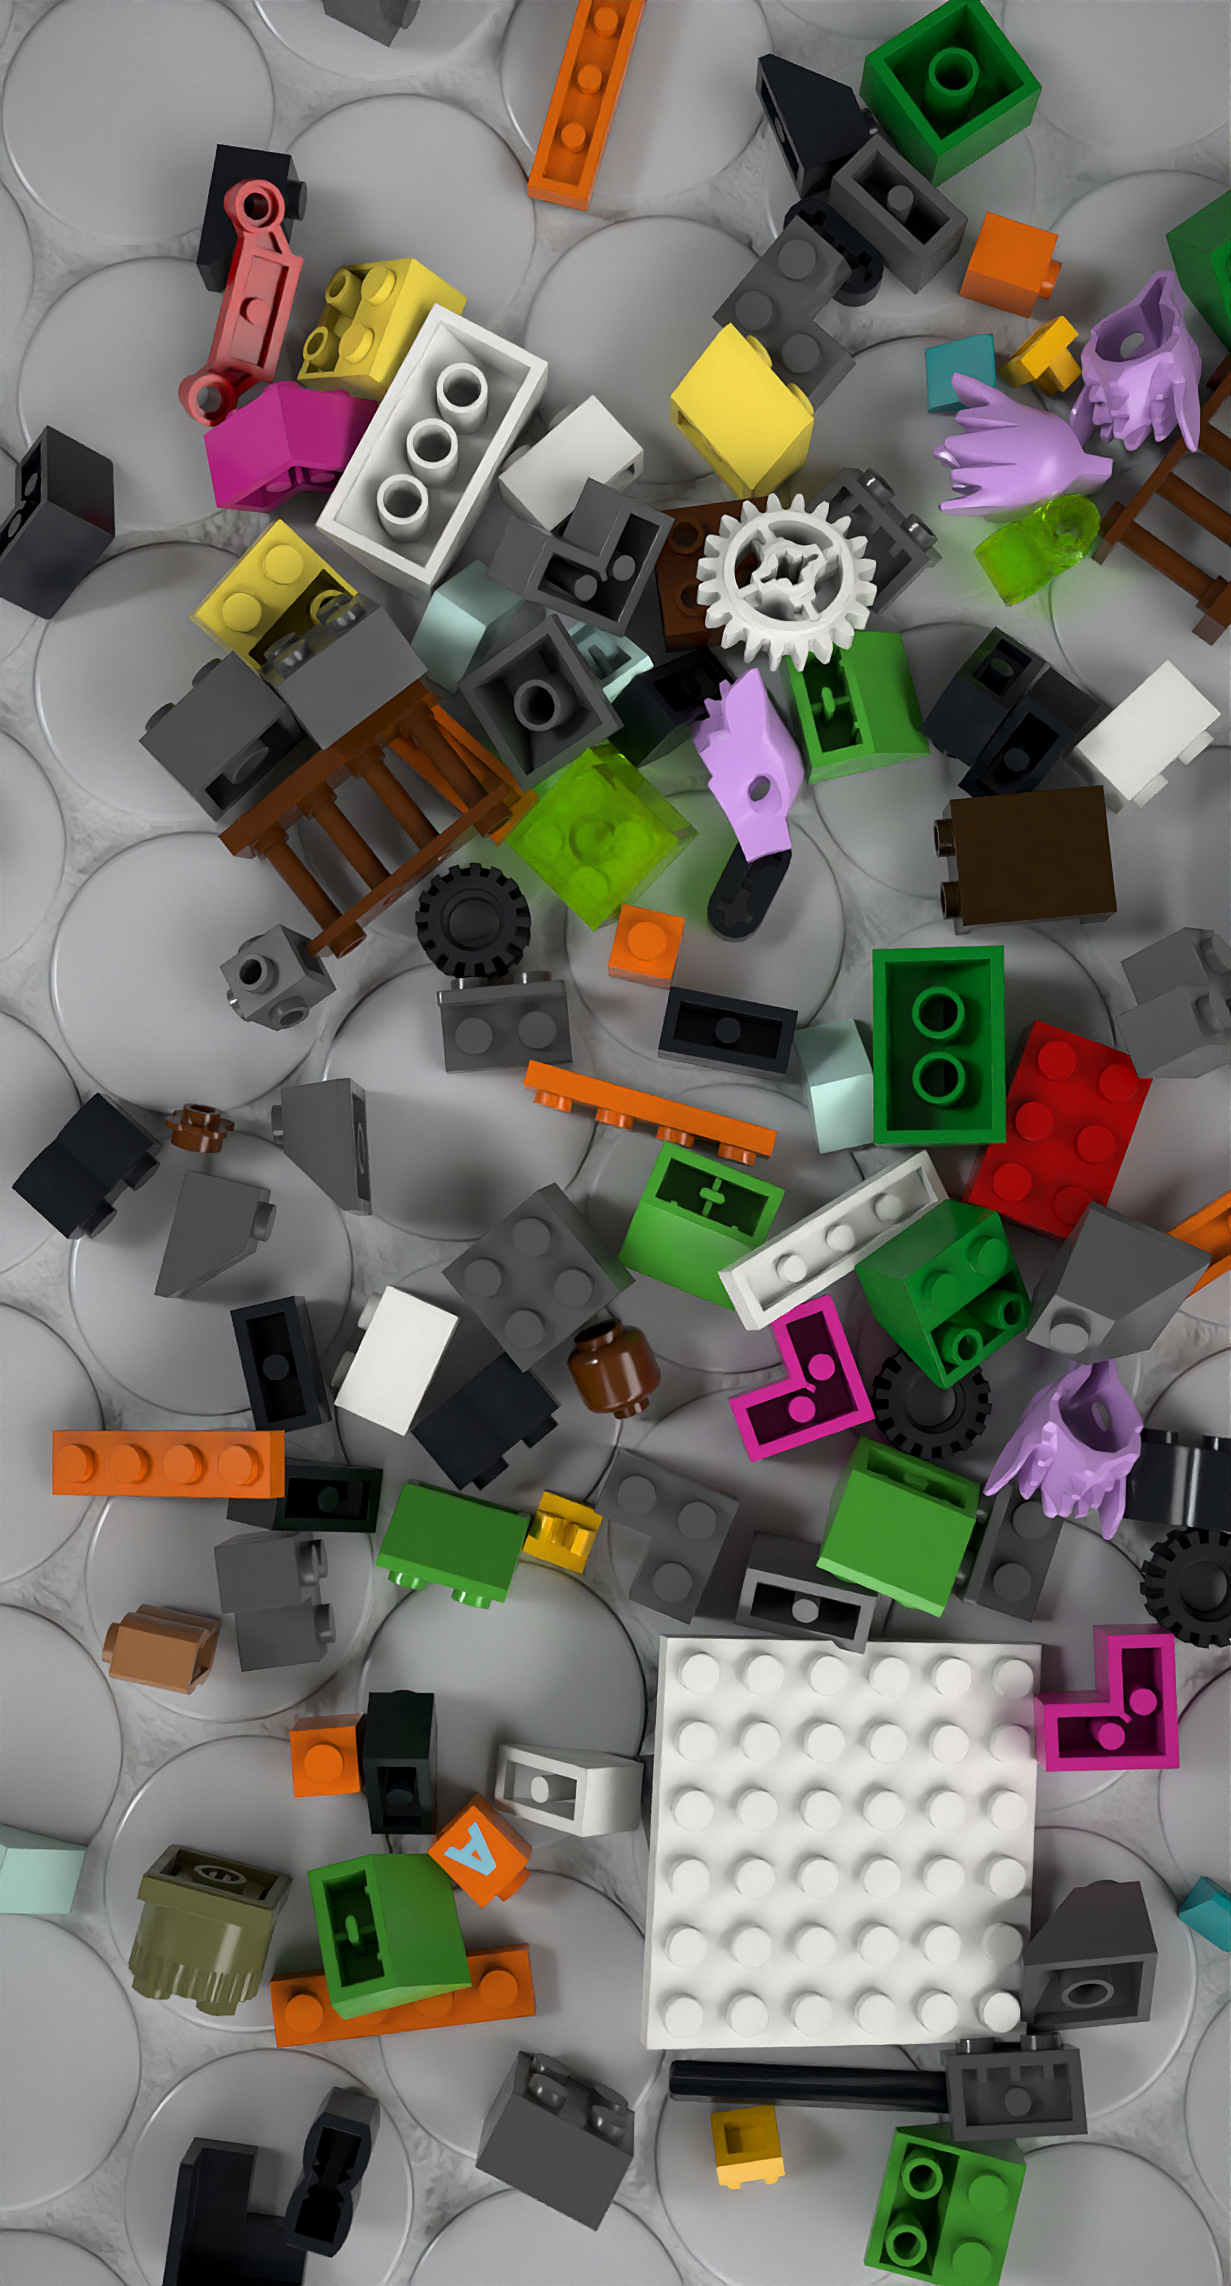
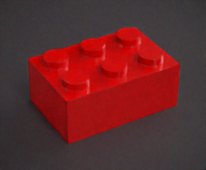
[959,1020,1153,1244]

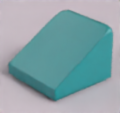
[925,334,996,412]
[1177,1876,1231,1952]

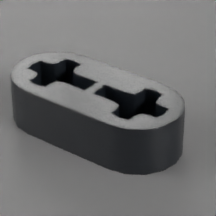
[782,198,884,307]
[706,841,792,943]

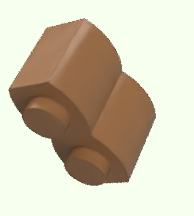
[102,1604,221,1695]

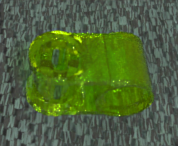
[973,494,1100,607]

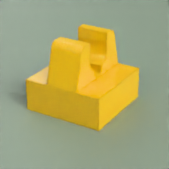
[997,315,1082,397]
[522,1489,603,1574]
[710,2105,785,2190]

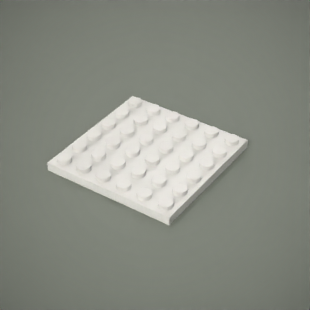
[640,1634,1042,2050]

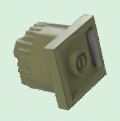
[128,1844,293,2016]

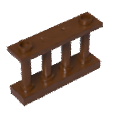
[1092,354,1231,646]
[218,676,520,959]

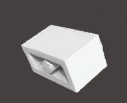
[498,395,644,537]
[1065,660,1221,814]
[331,1285,463,1436]

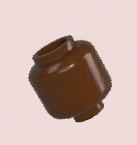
[567,1319,661,1419]

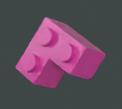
[203,381,378,514]
[727,1294,875,1463]
[1033,1623,1180,1772]

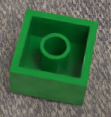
[859,0,1042,188]

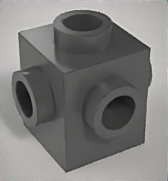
[220,924,337,1032]

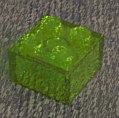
[505,743,700,931]

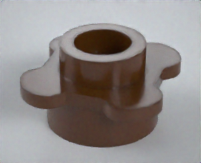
[164,1103,235,1153]

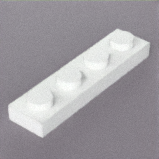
[717,1149,950,1331]

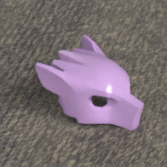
[1069,270,1202,452]
[933,372,1113,524]
[690,667,805,864]
[983,1358,1144,1540]

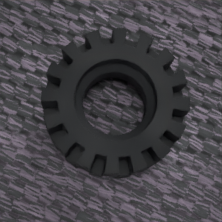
[415,863,532,982]
[870,1348,992,1460]
[1140,1526,1231,1649]

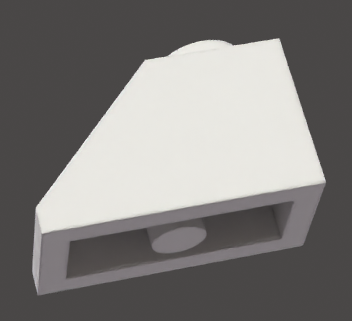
[493,1743,644,1837]

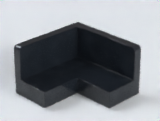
[0,425,115,620]
[162,2137,309,2286]

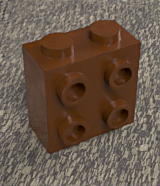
[654,496,796,653]

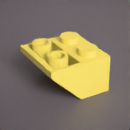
[296,257,467,408]
[670,322,814,500]
[188,519,358,689]

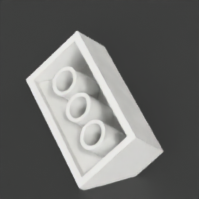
[316,303,548,604]

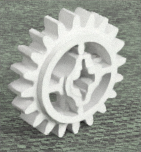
[696,493,877,672]

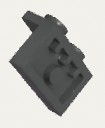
[804,467,942,614]
[436,971,573,1074]
[954,1479,1065,1622]
[940,2032,1088,2142]

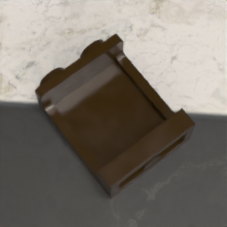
[933,785,1117,935]

